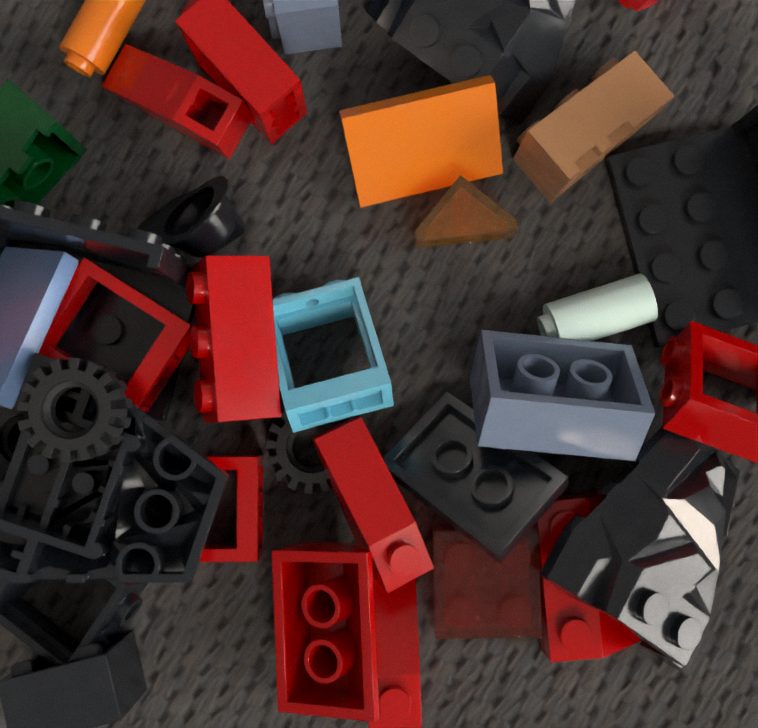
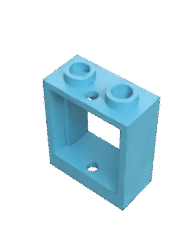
[273,277,394,433]

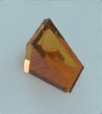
[413,175,518,249]

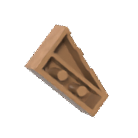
[513,51,674,203]

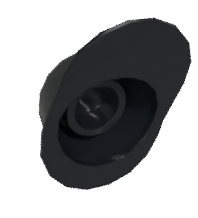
[137,176,245,258]

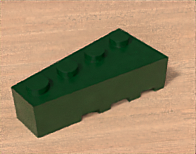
[0,78,87,208]

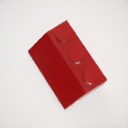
[186,256,282,424]
[529,491,641,663]
[272,541,379,722]

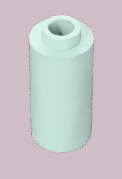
[537,273,658,341]

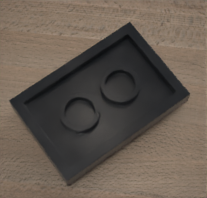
[383,392,568,564]

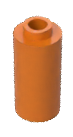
[59,0,146,78]

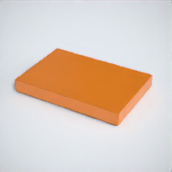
[339,75,503,208]

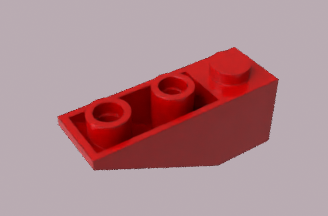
[101,44,253,160]

